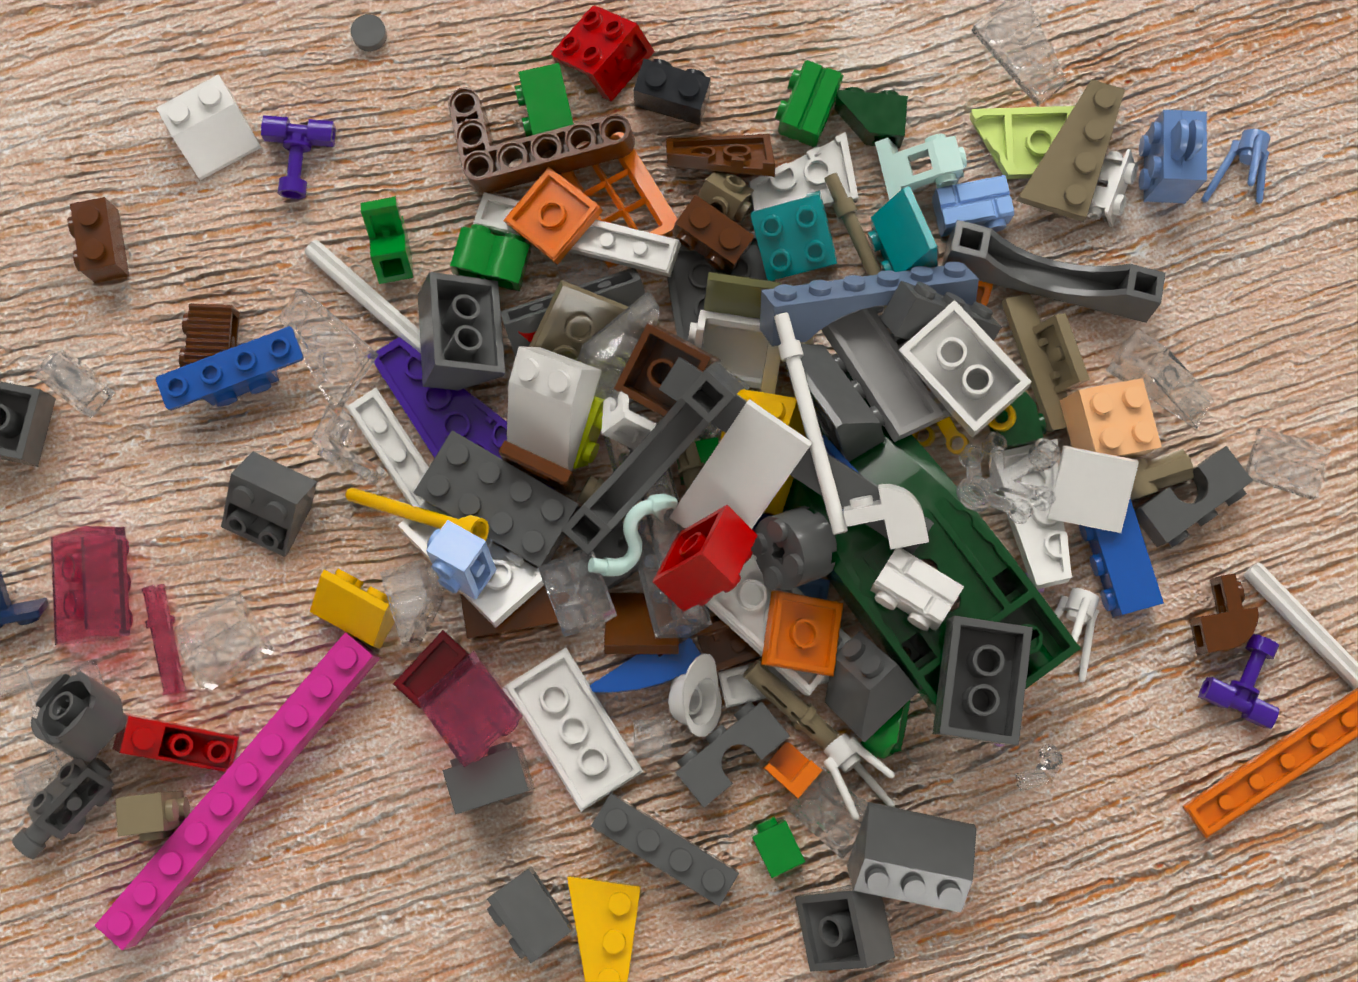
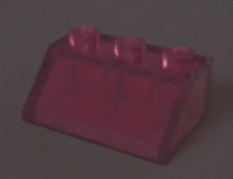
[51,526,133,645]

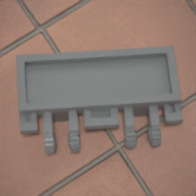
[821,305,952,442]

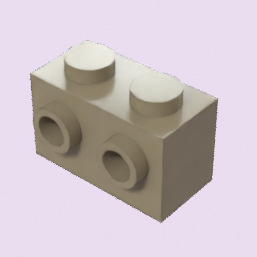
[115,790,190,842]

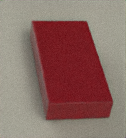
[393,630,470,709]

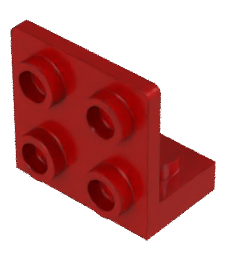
[551,5,655,102]

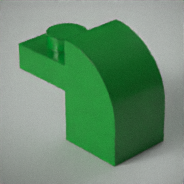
[360,196,414,284]

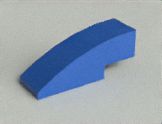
[589,638,701,693]

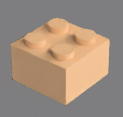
[1060,378,1162,459]

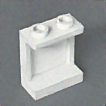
[688,310,781,394]

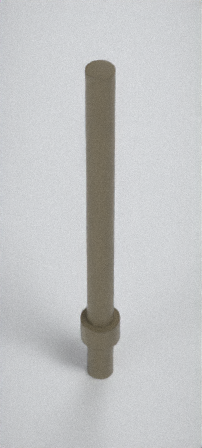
[824,173,908,342]

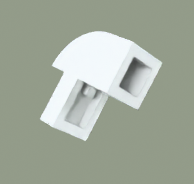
[843,484,929,549]

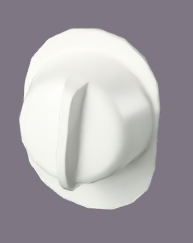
[668,654,722,737]

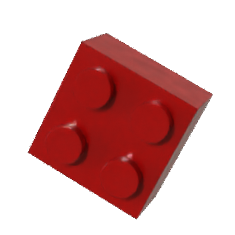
[652,505,758,612]

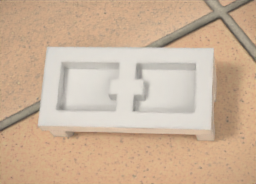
[601,391,658,450]

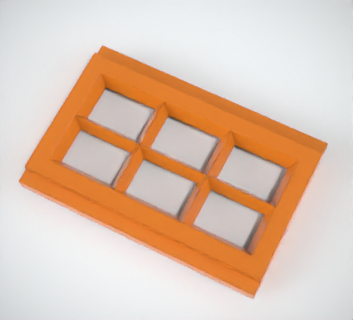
[559,132,678,269]

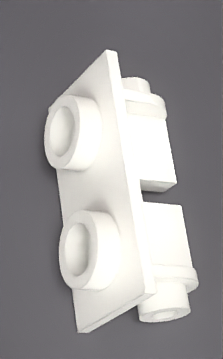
[1087,149,1138,227]

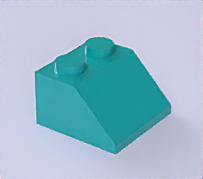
[867,186,938,272]

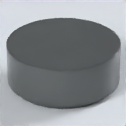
[351,14,387,52]

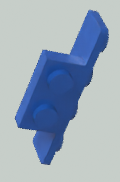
[156,326,304,411]

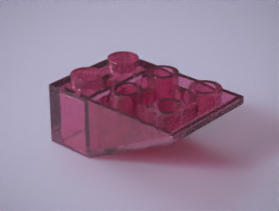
[418,651,523,768]

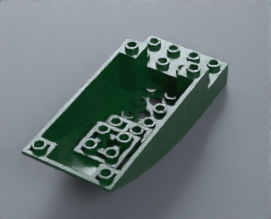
[783,370,1081,738]

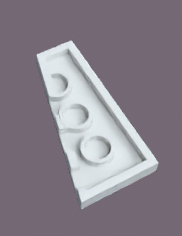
[987,439,1072,590]

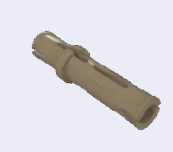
[742,659,839,750]

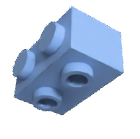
[426,520,496,600]

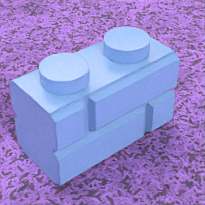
[932,175,1014,237]

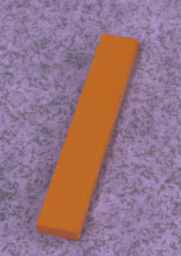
[1182,688,1358,838]

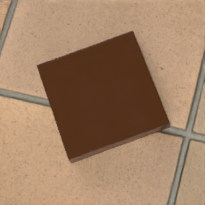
[499,440,576,495]
[604,593,679,654]

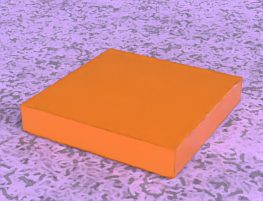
[503,167,603,265]
[761,590,843,676]

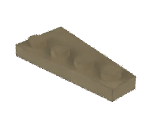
[1016,79,1125,222]

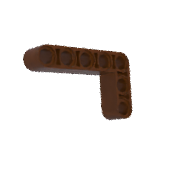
[448,87,635,194]

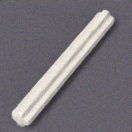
[304,240,421,353]
[1244,563,1358,690]

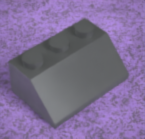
[418,272,505,390]
[784,344,885,462]
[847,802,976,913]

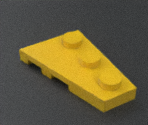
[567,876,641,982]

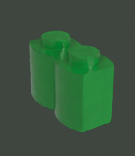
[450,224,531,291]

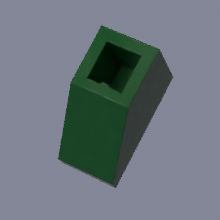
[834,87,908,148]

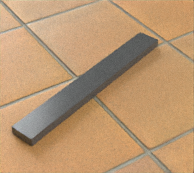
[659,357,934,555]

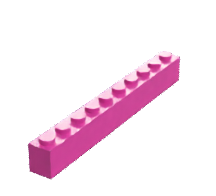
[94,632,380,951]

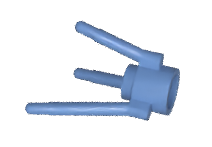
[1201,129,1270,204]

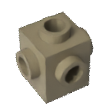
[698,171,754,222]

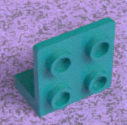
[751,190,837,281]

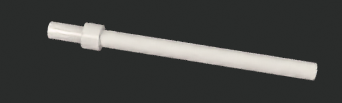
[774,313,848,535]

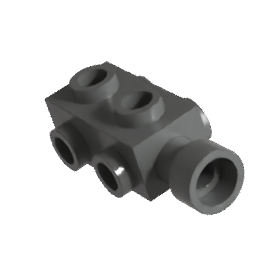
[12,758,115,859]

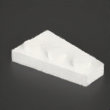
[749,132,859,211]

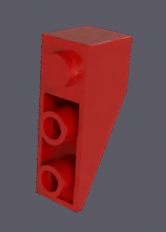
[112,713,239,772]

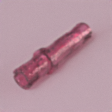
[141,584,187,696]

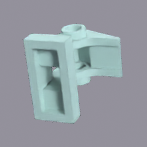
[875,133,967,200]

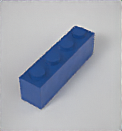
[1079,498,1164,618]

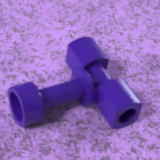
[261,115,336,199]
[1198,634,1280,729]

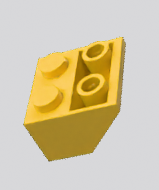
[310,568,401,649]

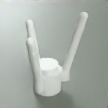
[1054,588,1100,682]
[823,733,895,820]

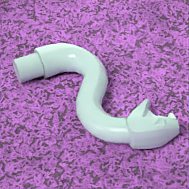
[588,493,678,577]

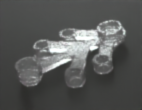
[956,432,1061,524]

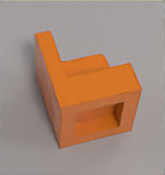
[763,742,822,798]

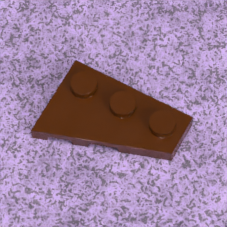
[666,134,775,177]

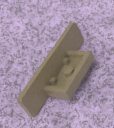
[1001,294,1090,432]

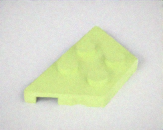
[970,106,1074,179]

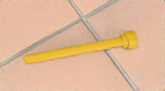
[345,488,489,541]

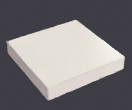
[1047,446,1139,533]

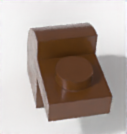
[1189,573,1259,655]

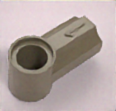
[1130,449,1194,502]

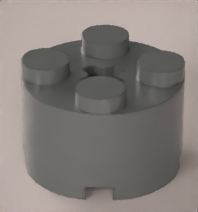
[751,506,837,590]
[31,671,127,761]

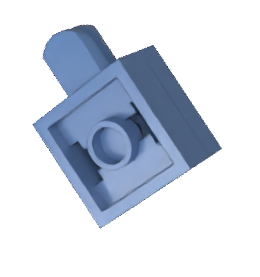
[1139,110,1207,204]

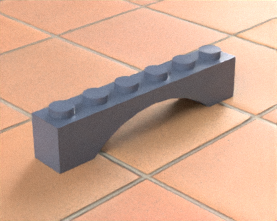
[760,262,979,346]

